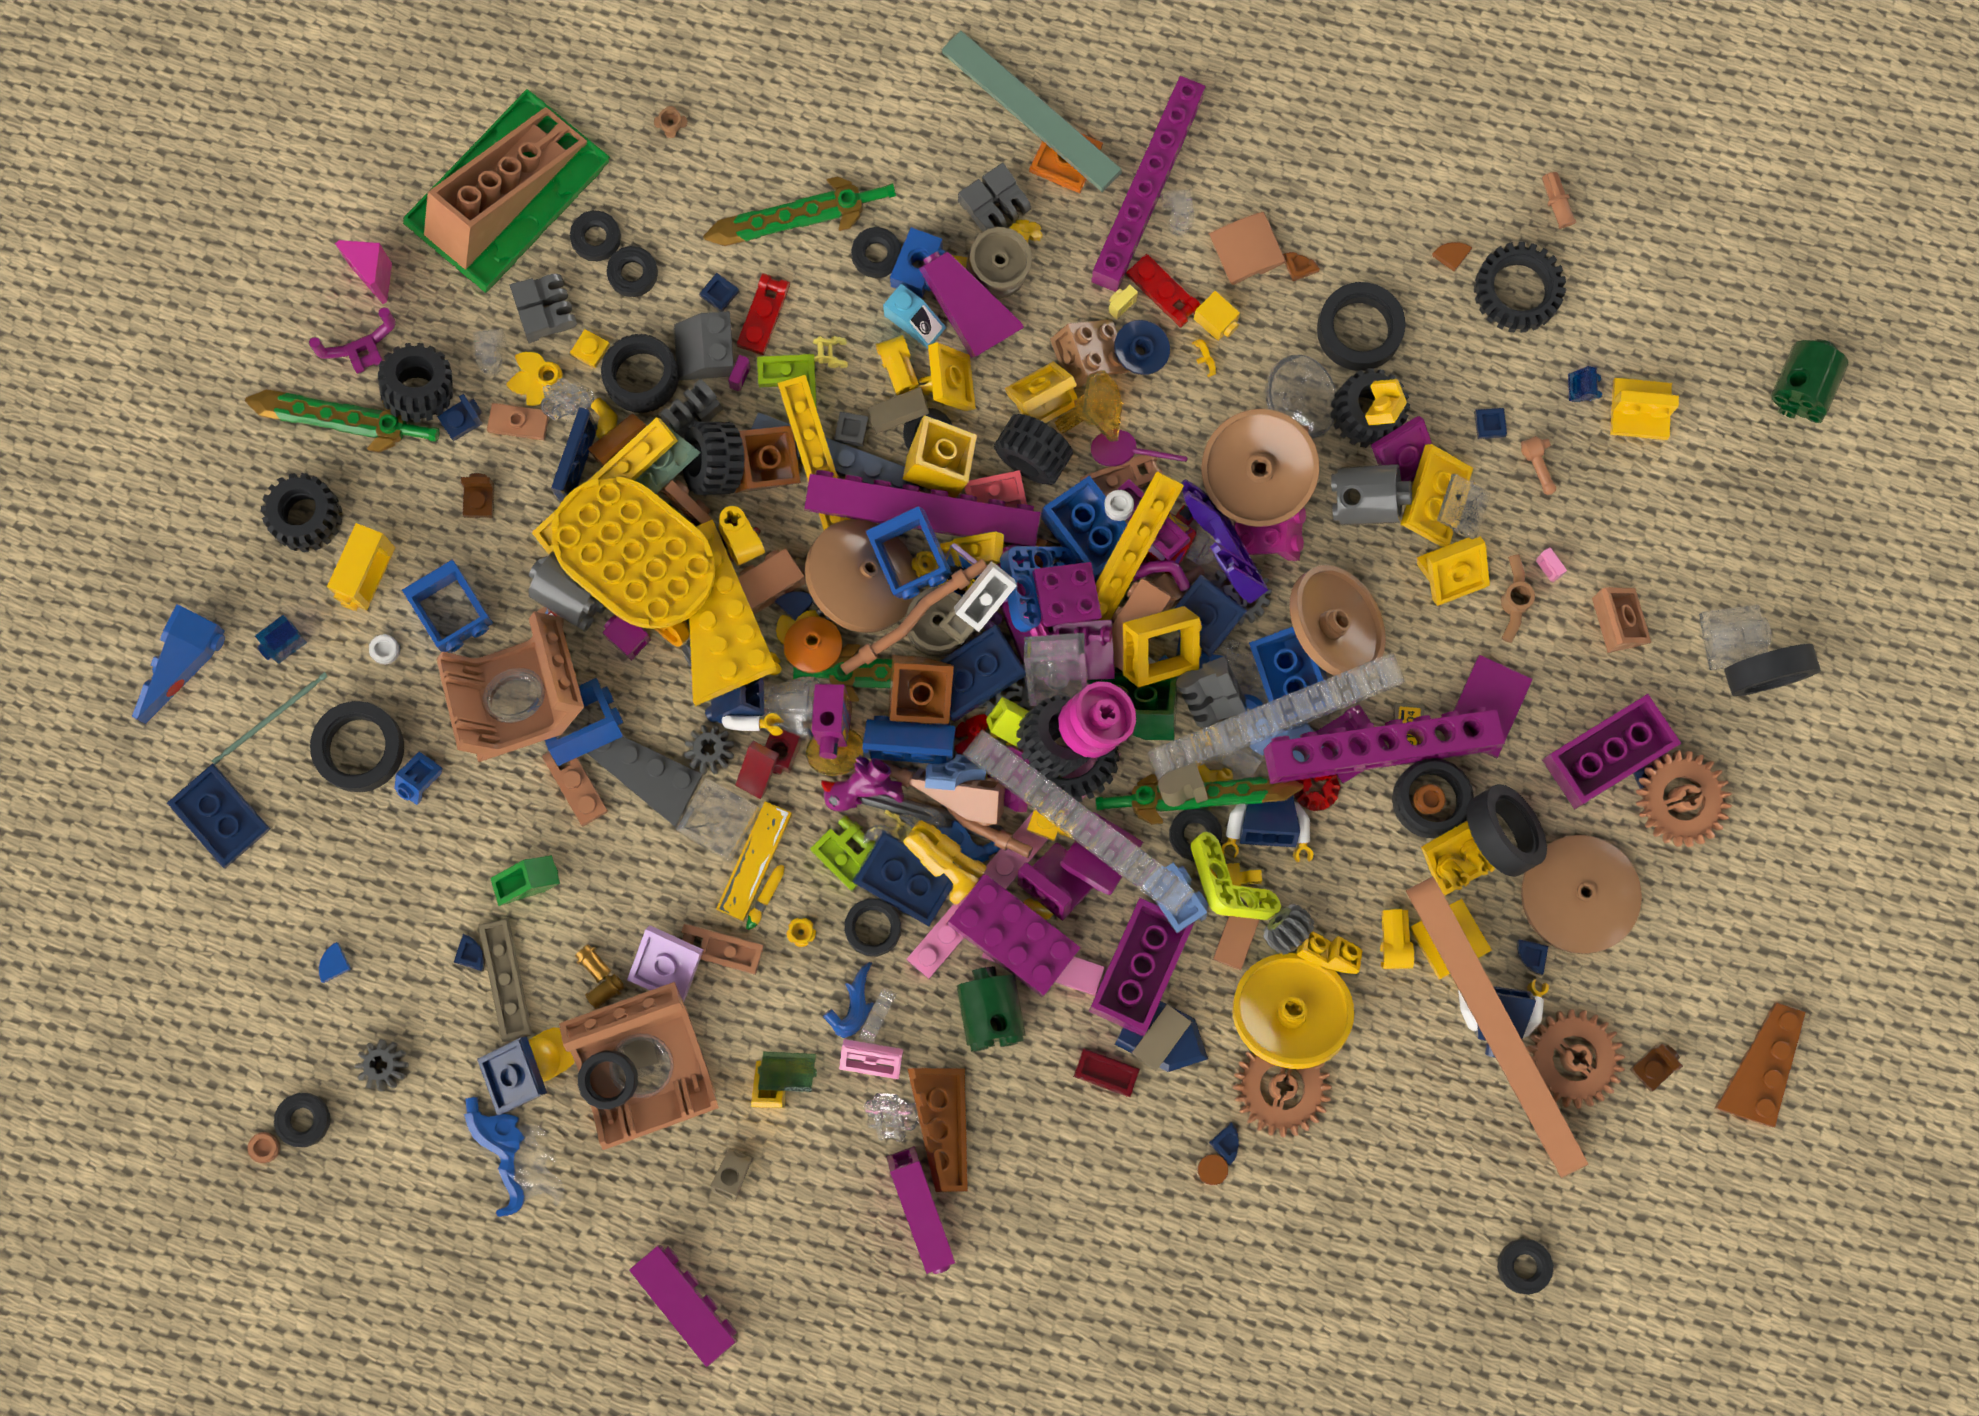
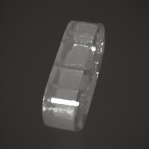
[859,987,898,1044]

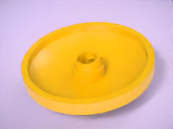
[1232,953,1354,1069]

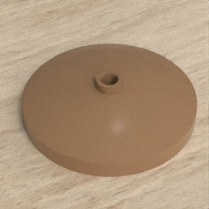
[1201,409,1319,527]
[805,519,918,633]
[1289,565,1386,679]
[1521,835,1642,954]

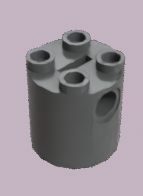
[1331,464,1412,526]
[529,552,607,632]

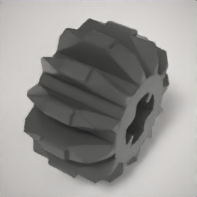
[684,725,735,775]
[1263,904,1315,955]
[355,1039,409,1092]

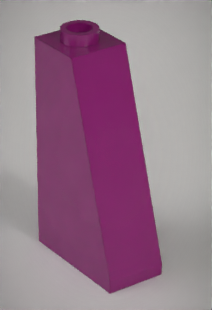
[919,251,1024,358]
[886,1146,955,1274]

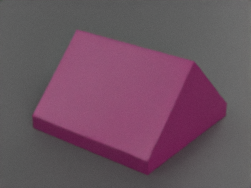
[335,240,392,304]

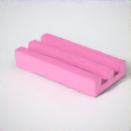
[839,1039,903,1079]

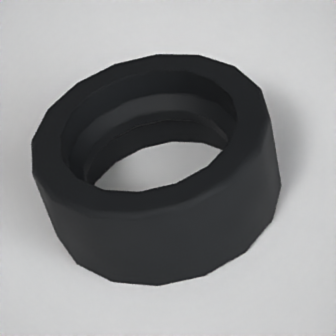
[844,898,901,957]
[577,1050,638,1109]

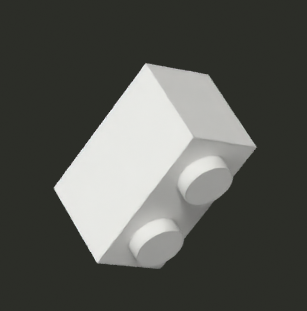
[954,561,1017,632]

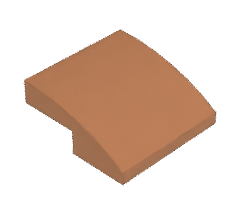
[1209,212,1286,285]

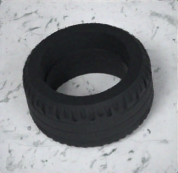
[601,334,679,413]
[1392,758,1474,838]

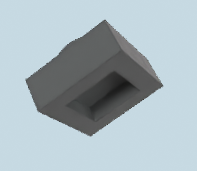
[834,412,869,447]

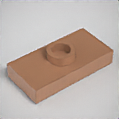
[487,403,550,441]

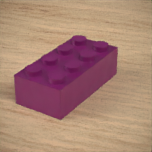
[1542,694,1681,810]
[947,874,1081,997]
[1089,898,1195,1036]

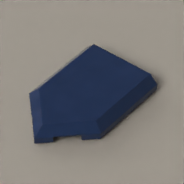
[1114,1001,1208,1072]

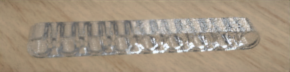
[1147,654,1405,781]
[963,730,1195,916]

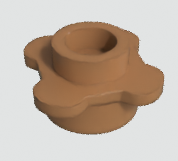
[654,106,688,138]

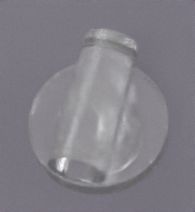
[1187,532,1215,565]

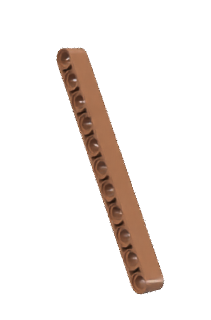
[1406,876,1589,1179]

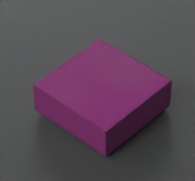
[728,355,751,392]

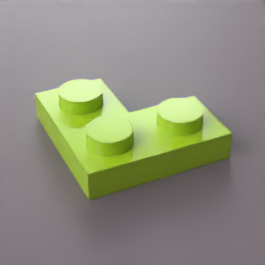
[757,354,817,410]

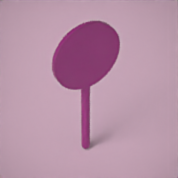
[1091,429,1188,467]

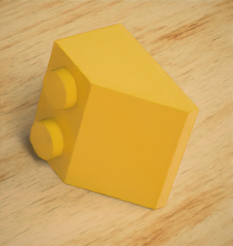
[902,415,977,498]

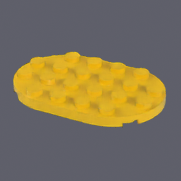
[551,477,715,629]

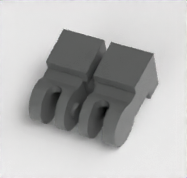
[958,163,1031,232]
[509,274,577,343]
[660,379,723,438]
[1176,656,1248,728]

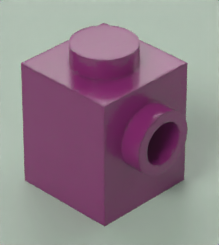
[602,615,651,661]

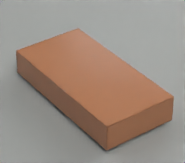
[1212,916,1260,970]

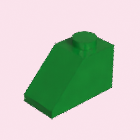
[490,855,560,906]

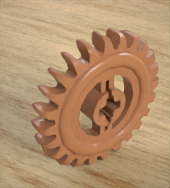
[1636,750,1732,847]
[1526,1009,1625,1109]
[1232,1051,1332,1138]

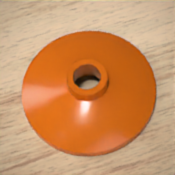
[784,617,843,673]

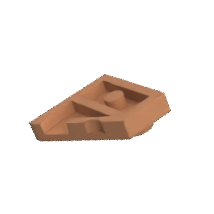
[658,480,714,525]

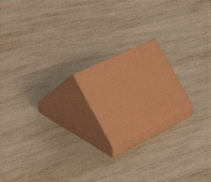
[1592,587,1652,653]

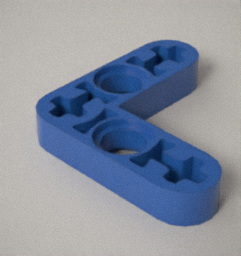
[1000,546,1076,632]

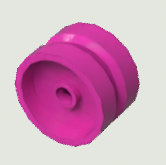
[1058,682,1136,758]

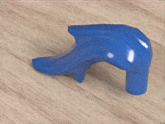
[823,962,874,1038]

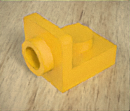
[1365,379,1407,425]

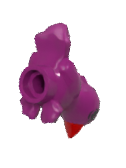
[821,755,904,812]

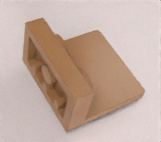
[1050,319,1128,389]

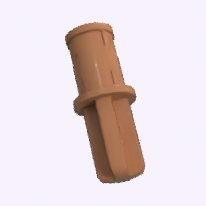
[1542,172,1576,229]

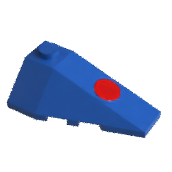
[132,604,225,724]

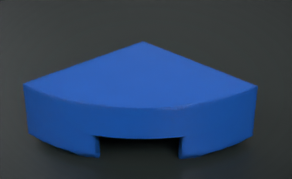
[319,942,351,983]

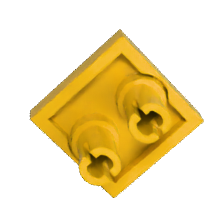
[1421,821,1495,896]

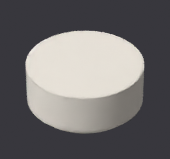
[1104,490,1134,521]
[369,634,400,665]

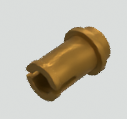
[575,944,613,983]
[585,973,625,1010]

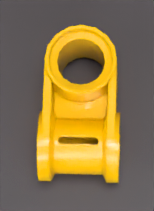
[719,506,765,566]

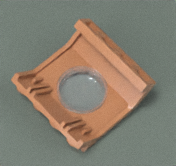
[436,611,584,762]
[559,982,719,1150]

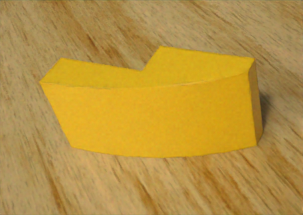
[1297,931,1363,974]

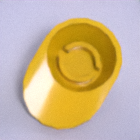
[528,1027,575,1082]

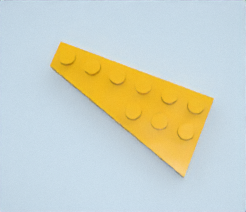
[689,519,778,706]

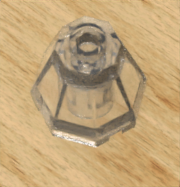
[761,677,821,740]

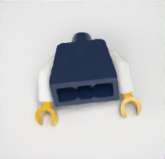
[705,652,784,736]
[1222,795,1314,862]
[1458,979,1549,1058]

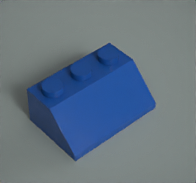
[1040,475,1127,583]
[1249,627,1338,726]
[862,716,955,764]

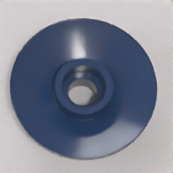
[1114,320,1170,375]

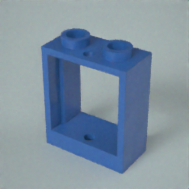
[866,506,952,600]
[402,559,493,653]
[532,678,623,766]

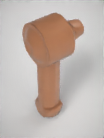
[1521,436,1556,495]

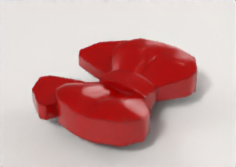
[954,714,993,756]

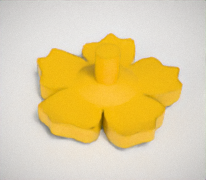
[1009,219,1043,243]

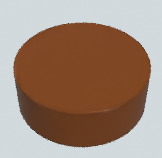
[1413,784,1446,814]
[1197,1154,1228,1185]

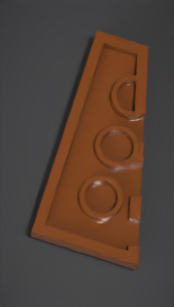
[1714,1003,1806,1128]
[908,1068,968,1192]

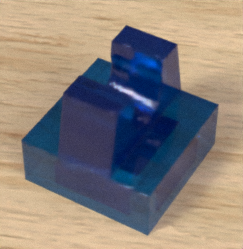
[1568,366,1602,402]

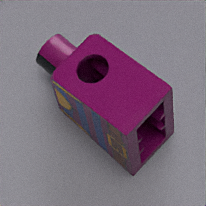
[812,684,852,759]

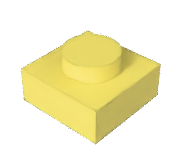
[1109,285,1138,320]

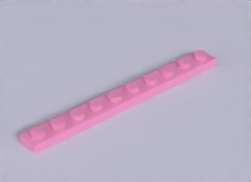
[906,753,1121,979]

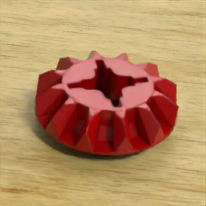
[1294,774,1340,811]

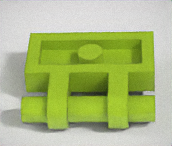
[810,815,876,892]

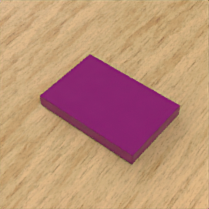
[1453,655,1533,759]

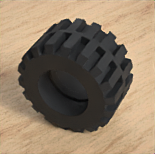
[378,343,453,423]
[1330,368,1410,448]
[994,414,1073,485]
[683,422,745,495]
[261,473,342,552]
[1016,695,1091,778]

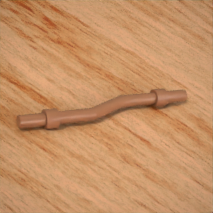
[840,558,988,675]
[882,760,1033,858]

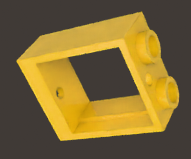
[327,523,395,612]
[1123,606,1202,687]

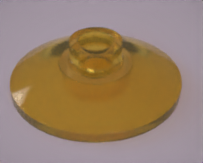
[806,729,864,776]

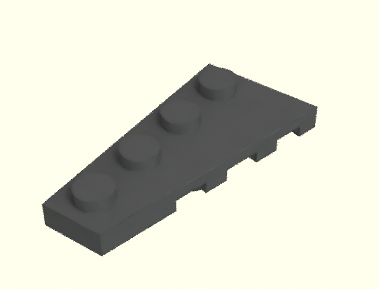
[587,737,703,828]

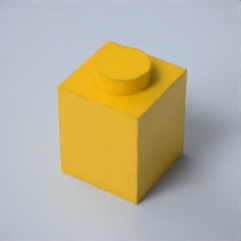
[1193,291,1240,341]

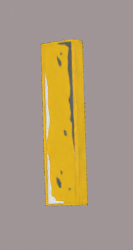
[716,801,792,922]

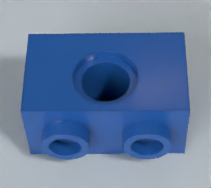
[890,227,946,298]

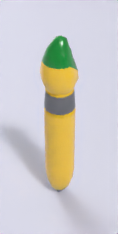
[746,865,784,930]

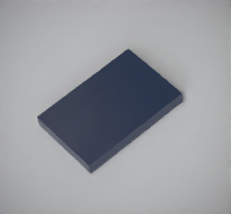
[551,407,597,503]
[940,624,1028,722]
[167,763,271,869]
[852,830,953,927]

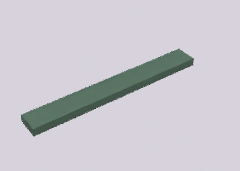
[942,31,1122,192]

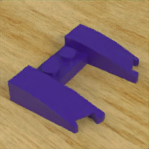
[1181,479,1269,604]

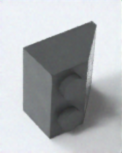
[674,311,734,380]

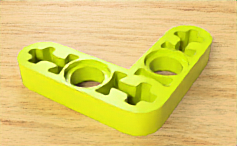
[1191,832,1281,920]

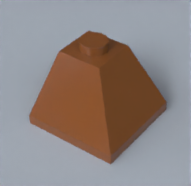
[735,426,801,493]

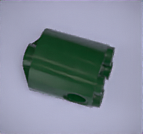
[1771,339,1848,423]
[957,966,1026,1052]

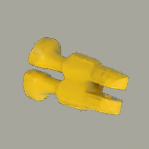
[903,820,987,905]

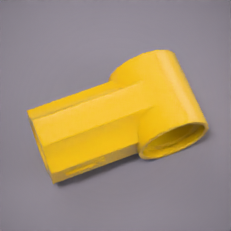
[875,335,919,396]
[1380,909,1414,969]

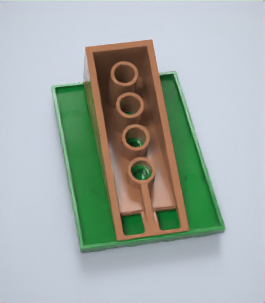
[403,89,610,293]

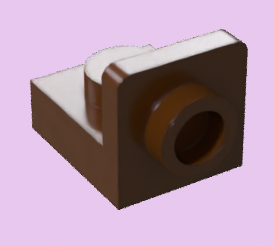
[461,473,494,518]
[1630,1044,1683,1092]

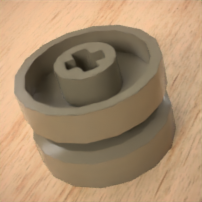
[966,227,1032,299]
[907,587,968,658]

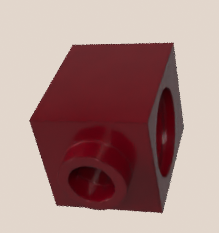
[765,730,802,775]

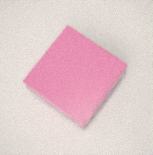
[1536,547,1567,582]

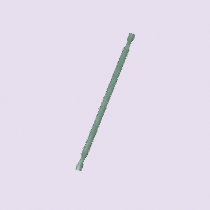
[211,672,328,765]

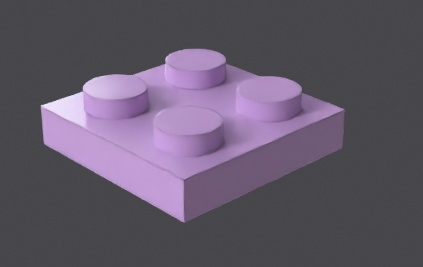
[627,925,704,1002]

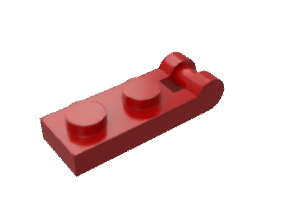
[1126,253,1201,328]
[736,273,790,356]

